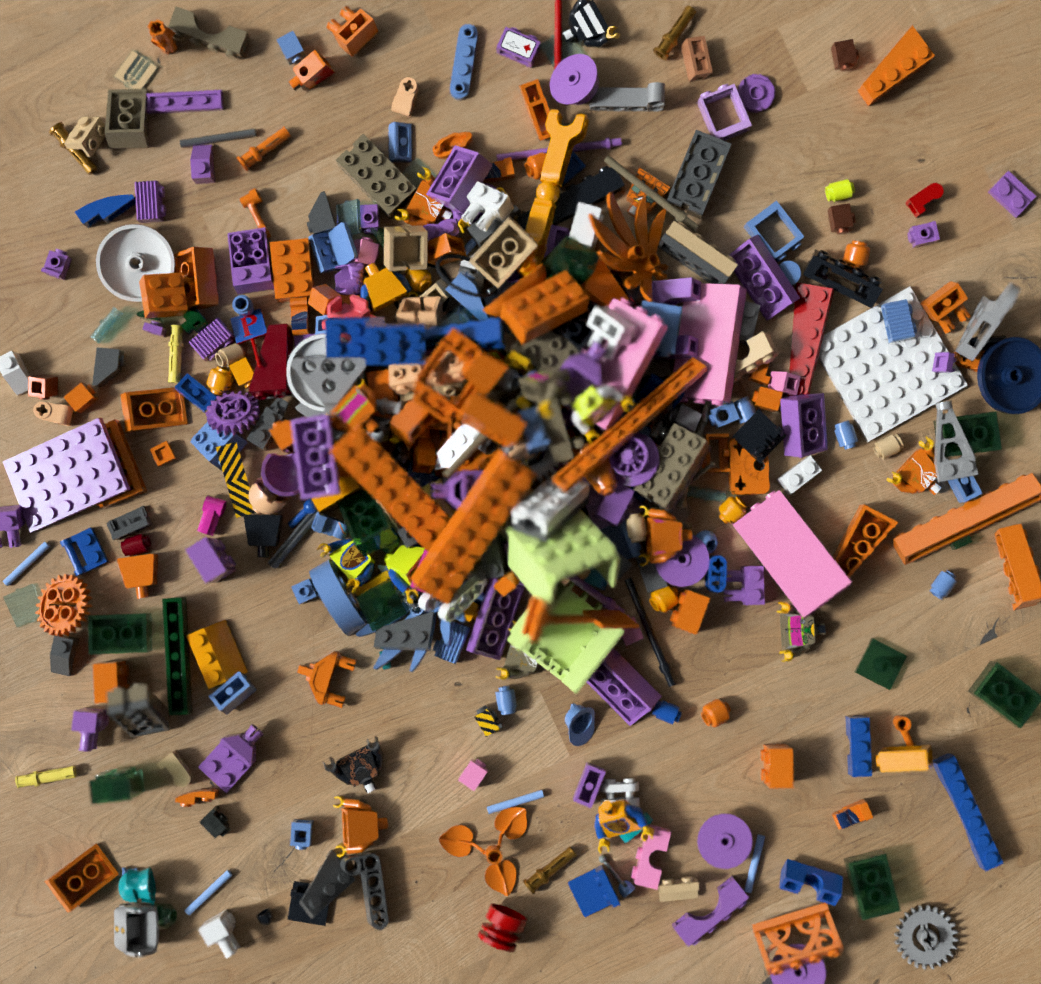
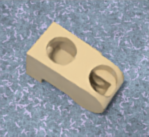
[157,750,193,787]

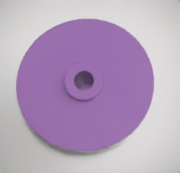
[550,54,599,105]
[609,433,659,486]
[655,535,709,587]
[697,814,752,869]
[771,944,826,984]

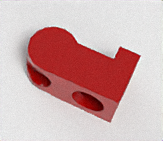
[905,183,944,218]

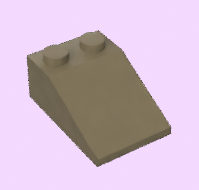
[105,89,148,148]

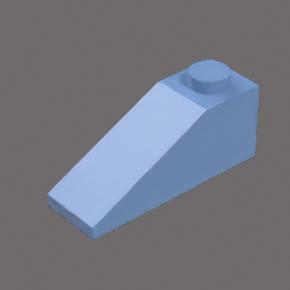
[445,270,491,321]

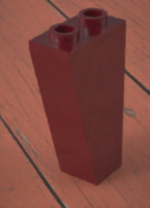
[249,323,293,400]

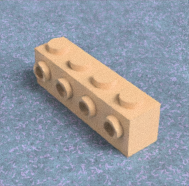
[388,351,467,395]

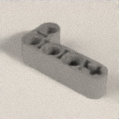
[589,82,665,112]

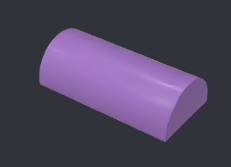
[291,414,341,499]
[466,578,524,660]

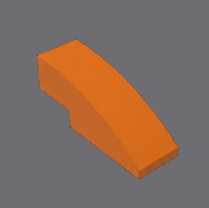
[519,79,551,141]

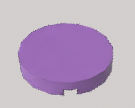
[737,74,775,113]

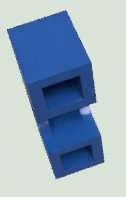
[845,715,872,777]
[779,859,843,906]

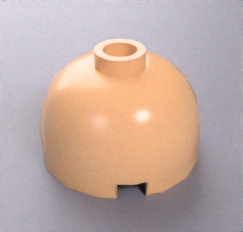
[248,478,288,515]

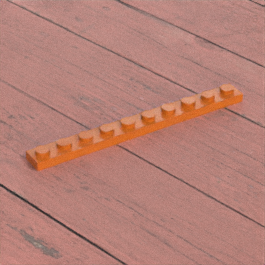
[552,357,707,493]

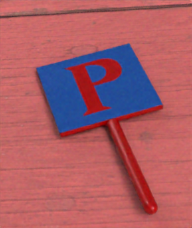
[230,308,267,368]

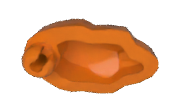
[433,132,472,159]

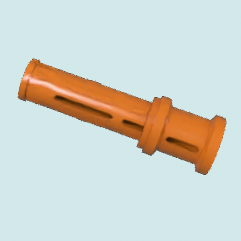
[236,126,291,172]

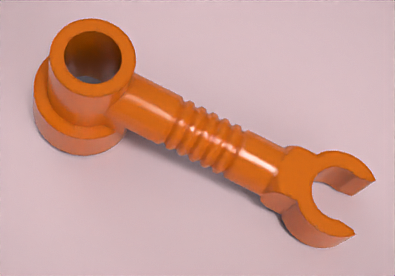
[239,188,271,239]
[893,715,915,746]

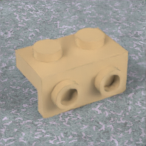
[64,117,105,157]
[658,876,699,902]

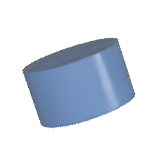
[779,261,801,286]

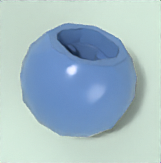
[696,530,718,554]

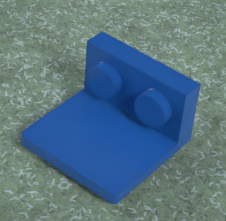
[568,865,620,917]

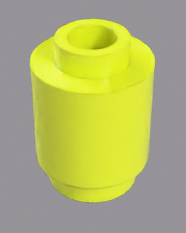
[825,179,855,202]

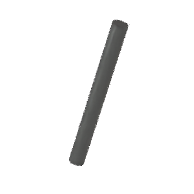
[180,128,256,148]

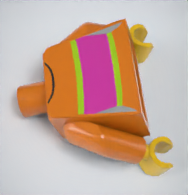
[325,378,379,434]

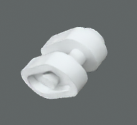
[600,778,640,807]

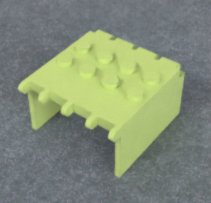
[505,510,619,614]
[507,581,625,694]

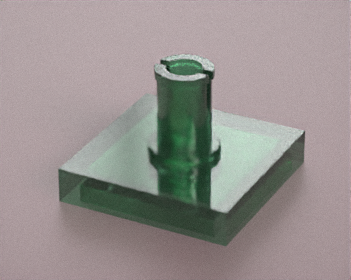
[355,579,407,631]
[854,638,907,690]

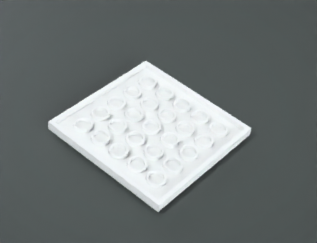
[818,287,968,442]

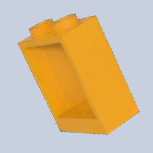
[876,745,933,772]

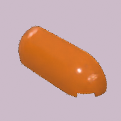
[482,263,546,317]

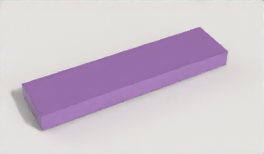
[146,90,224,114]

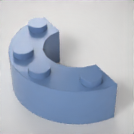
[309,559,369,636]

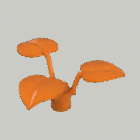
[439,807,527,896]

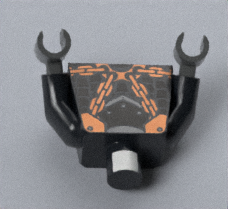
[323,736,384,793]

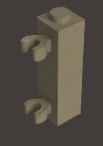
[537,391,585,463]

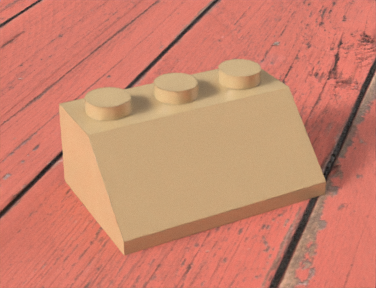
[469,216,538,288]

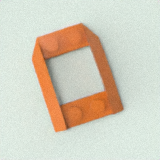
[413,327,492,423]

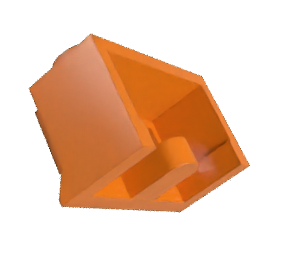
[701,433,730,473]

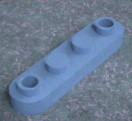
[450,24,478,100]

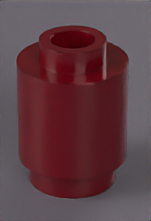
[121,533,151,557]

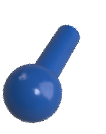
[288,499,317,529]

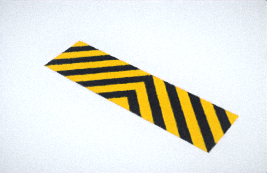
[216,442,256,518]

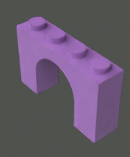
[651,277,701,360]

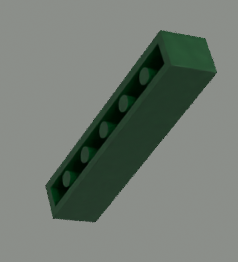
[162,597,193,715]

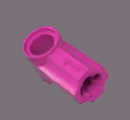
[197,495,227,536]

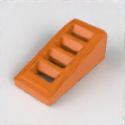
[494,570,520,596]

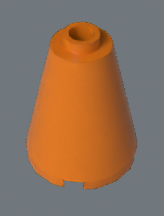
[571,440,617,496]

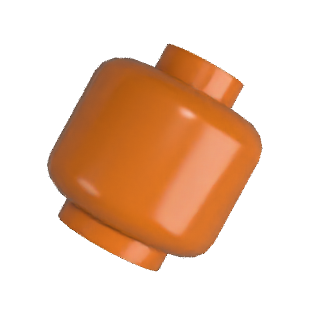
[525,152,546,180]
[843,240,871,268]
[701,699,731,728]

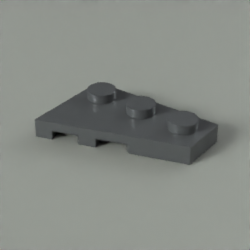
[373,611,436,651]
[299,850,355,918]

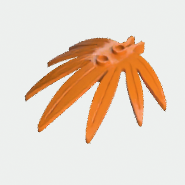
[588,192,668,302]

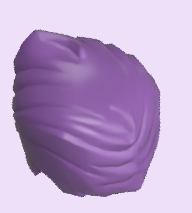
[335,262,365,295]

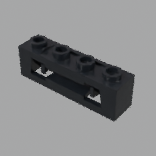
[803,249,884,308]

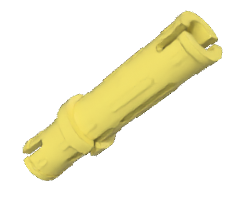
[168,325,184,383]
[15,766,77,788]

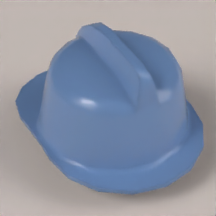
[565,703,595,746]

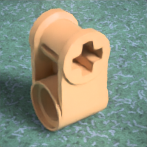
[391,77,418,117]
[33,402,74,426]

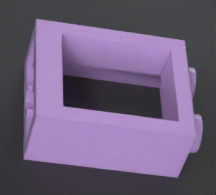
[697,84,752,141]

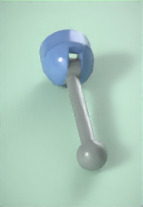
[599,855,635,898]

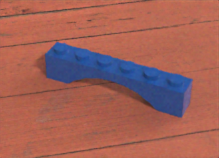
[399,318,505,351]
[933,753,1004,871]

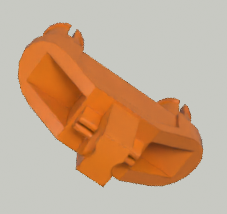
[297,651,357,709]

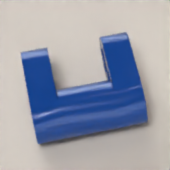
[705,555,727,593]

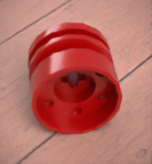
[478,903,528,952]

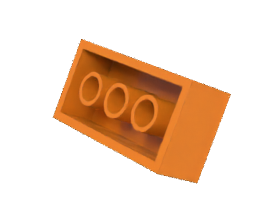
[500,270,590,345]

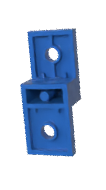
[325,317,425,365]

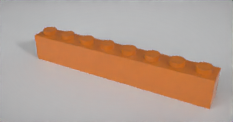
[893,473,1041,565]

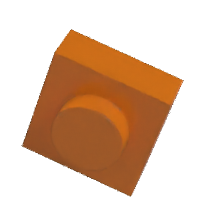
[150,441,176,467]

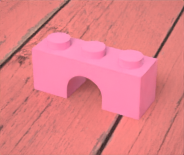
[631,824,671,890]

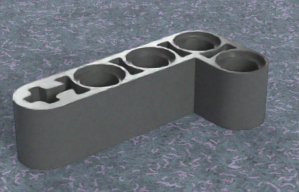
[340,852,388,930]

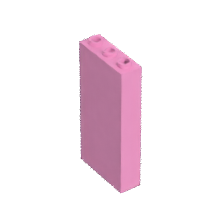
[673,283,747,406]
[563,298,668,430]
[733,490,852,619]

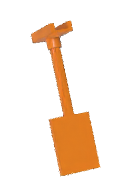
[522,597,640,642]

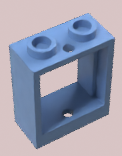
[744,200,804,262]

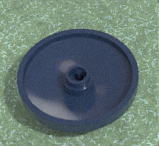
[977,337,1041,414]

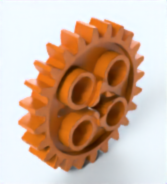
[35,574,92,637]

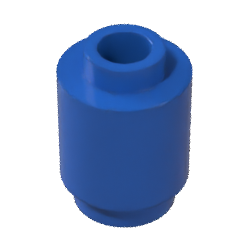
[652,700,682,725]

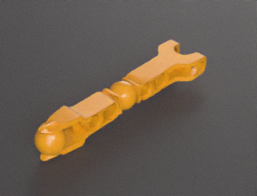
[516,109,589,277]

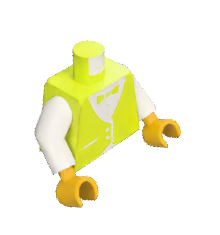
[572,385,634,444]

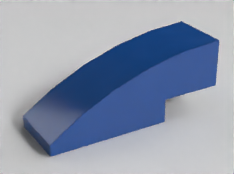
[75,194,136,228]

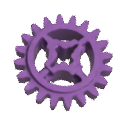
[206,391,260,435]

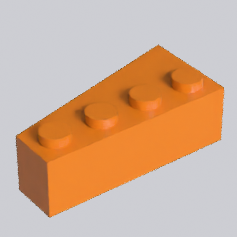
[858,25,935,106]
[832,504,899,579]
[995,524,1041,610]

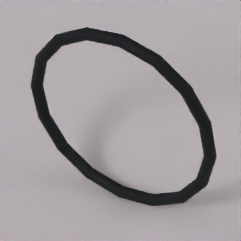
[436,254,498,297]

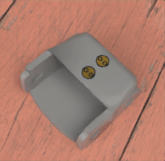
[114,903,159,957]

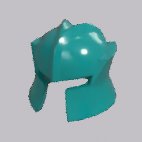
[118,867,156,905]

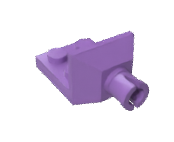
[556,341,608,412]
[430,471,483,511]
[198,724,263,793]

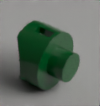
[181,308,208,335]

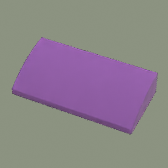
[729,234,800,321]

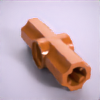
[148,19,178,55]

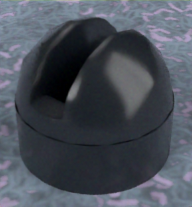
[256,908,273,926]

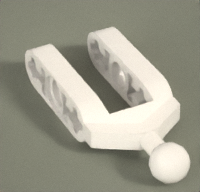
[418,561,488,622]

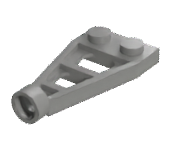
[934,401,978,482]

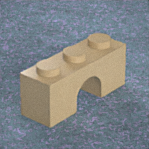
[733,331,779,383]

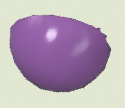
[261,453,300,497]

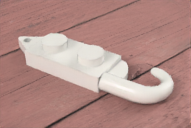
[435,425,481,470]

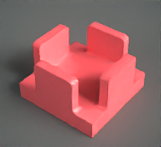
[322,294,376,341]

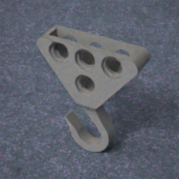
[955,282,1021,361]
[292,356,367,443]

